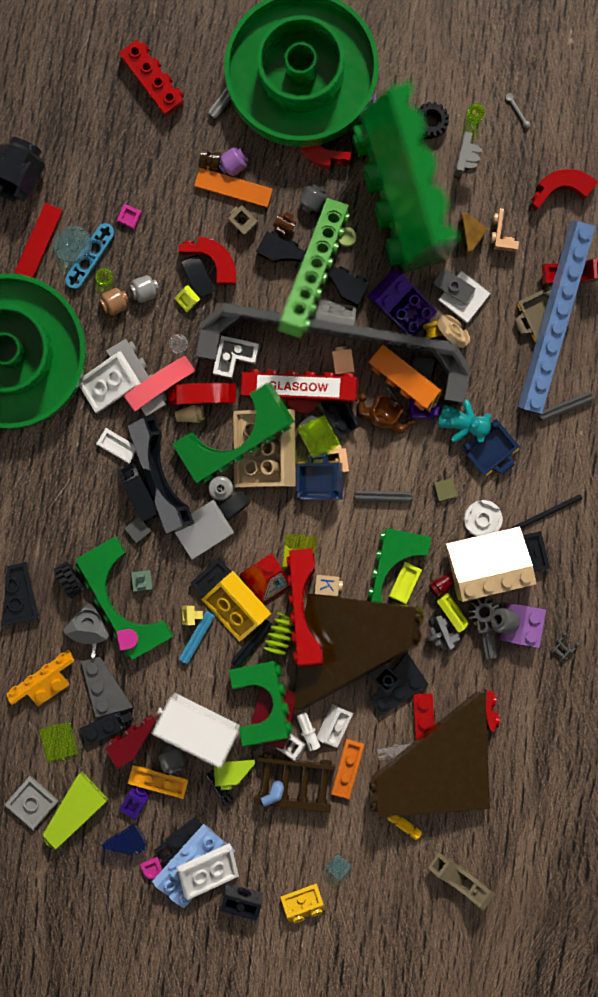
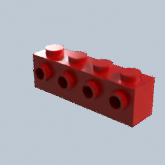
[119,39,184,117]

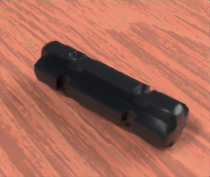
[205,770,233,806]

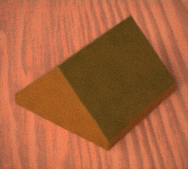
[459,213,488,257]

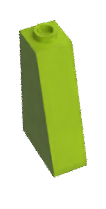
[43,771,108,849]

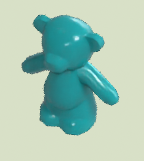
[438,399,492,443]

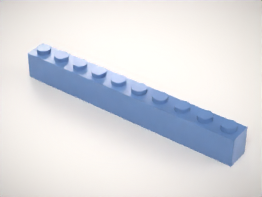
[518,221,596,414]

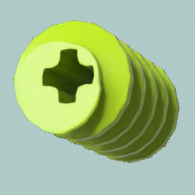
[262,612,295,655]

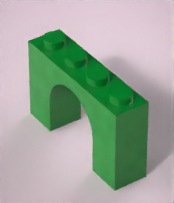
[229,661,293,746]

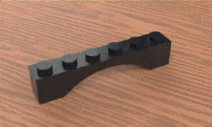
[256,231,369,307]
[127,416,195,534]

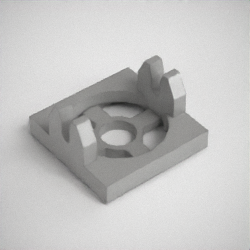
[454,132,482,178]

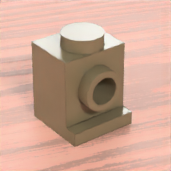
[228,205,258,237]

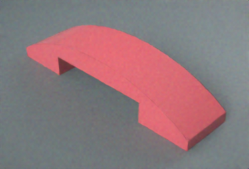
[124,356,196,412]

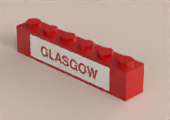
[241,369,359,402]

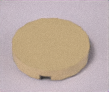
[437,315,470,348]

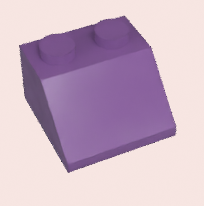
[499,602,546,648]

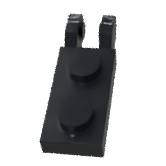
[154,816,203,863]

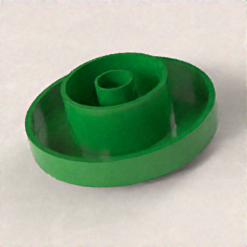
[224,0,379,147]
[0,273,87,429]

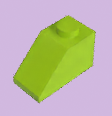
[214,760,255,790]

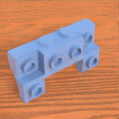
[152,824,235,908]

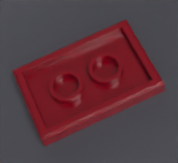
[251,686,296,750]

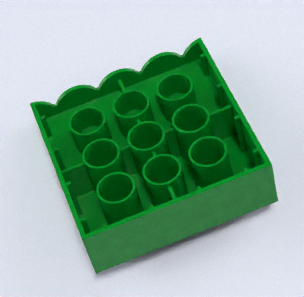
[352,80,459,274]

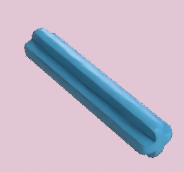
[179,611,215,664]

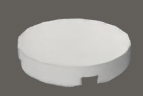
[464,500,503,537]

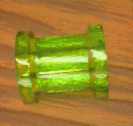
[466,103,485,124]

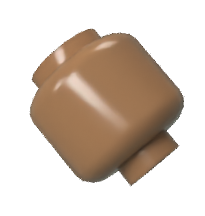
[99,288,129,316]

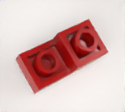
[485,689,501,731]

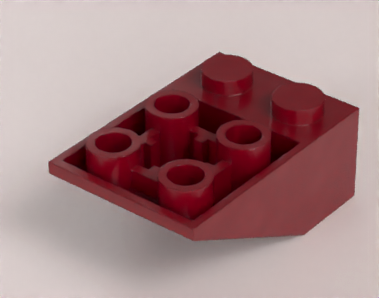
[105,714,159,769]

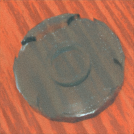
[54,225,92,264]

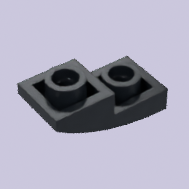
[180,254,215,298]

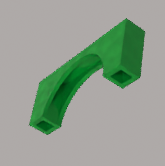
[172,382,295,483]
[368,528,432,603]
[75,536,173,660]

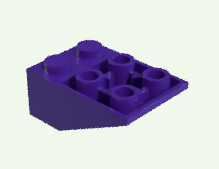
[367,269,437,336]

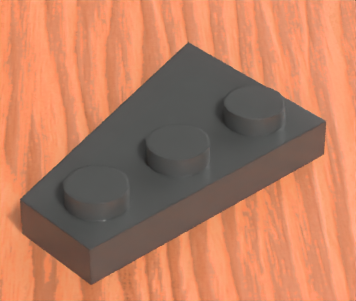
[81,656,133,717]

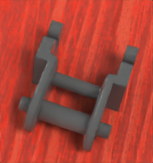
[551,632,579,661]

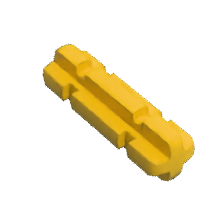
[387,816,422,840]

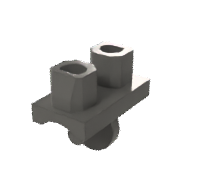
[426,615,460,651]

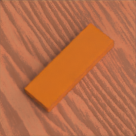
[331,739,365,800]

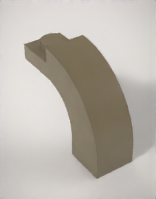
[428,852,495,910]

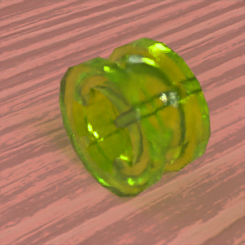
[95,268,113,286]

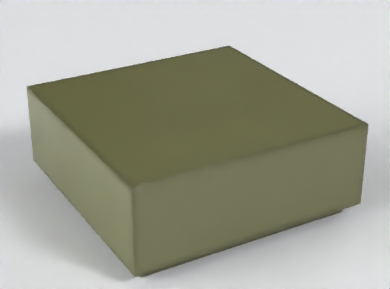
[434,478,457,501]

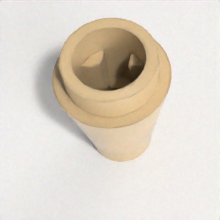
[175,404,204,423]

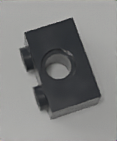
[219,883,263,921]

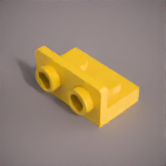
[281,884,326,923]

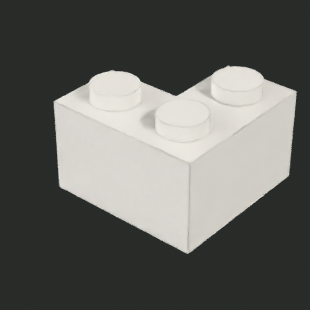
[213,336,259,379]

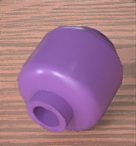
[219,147,248,176]

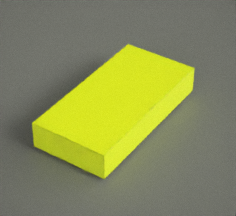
[389,562,422,604]
[437,593,469,633]

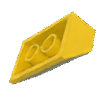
[201,571,272,642]

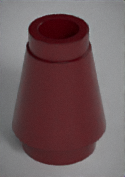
[429,572,454,598]

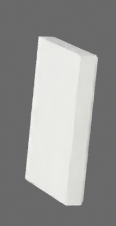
[79,351,140,414]
[177,844,239,900]

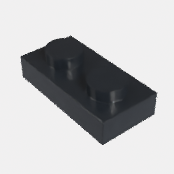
[523,531,550,572]
[191,558,232,597]

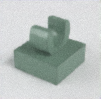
[131,570,153,592]

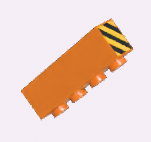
[368,344,444,412]

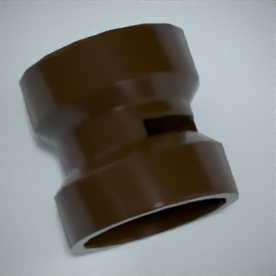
[199,148,221,171]

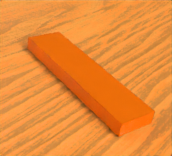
[194,168,273,208]

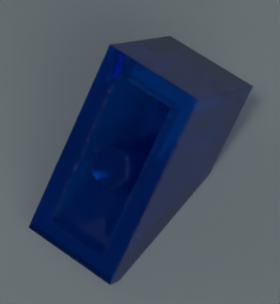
[102,823,148,855]

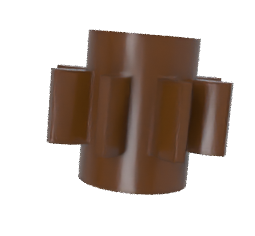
[273,211,297,237]

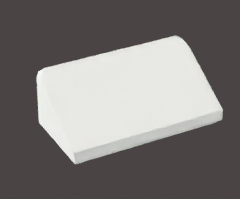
[317,704,353,748]

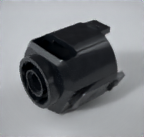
[0,137,45,202]

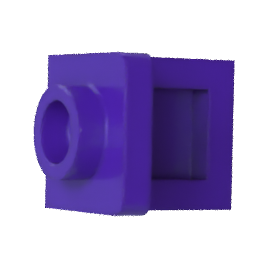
[409,398,440,419]

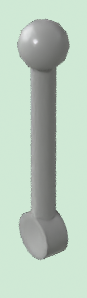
[506,93,530,128]

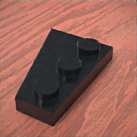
[1,562,39,627]
[370,652,429,716]

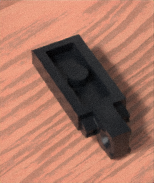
[79,712,133,746]

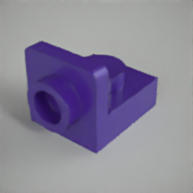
[119,786,150,819]

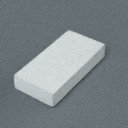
[96,428,136,464]

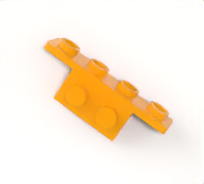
[6,650,74,707]

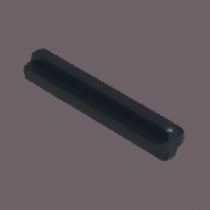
[231,619,273,668]

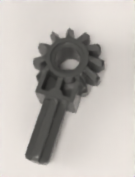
[467,596,499,660]

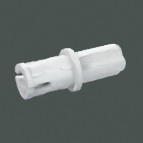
[297,712,321,751]

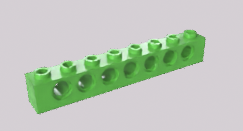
[279,198,350,338]

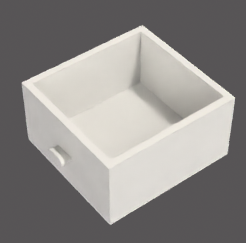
[153,693,240,767]

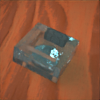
[325,853,352,881]

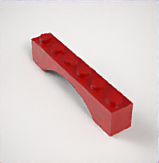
[286,548,324,668]

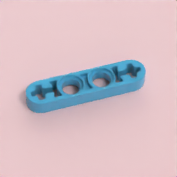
[66,223,115,290]

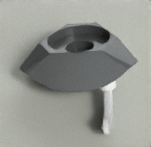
[63,602,109,659]

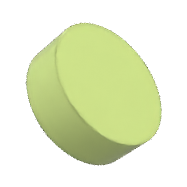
[338,227,356,247]

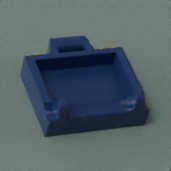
[460,419,520,476]
[296,452,343,500]

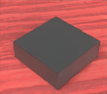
[125,517,151,543]

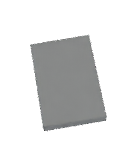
[315,299,357,326]
[175,500,234,559]

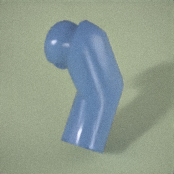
[261,781,284,807]

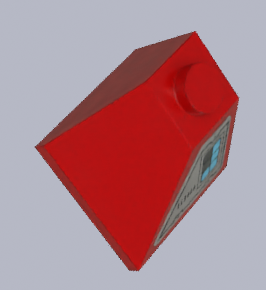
[240,553,289,604]

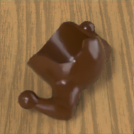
[357,393,415,434]

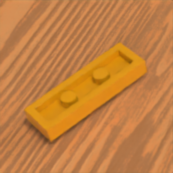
[128,764,189,799]

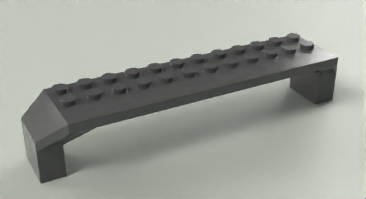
[196,304,470,405]

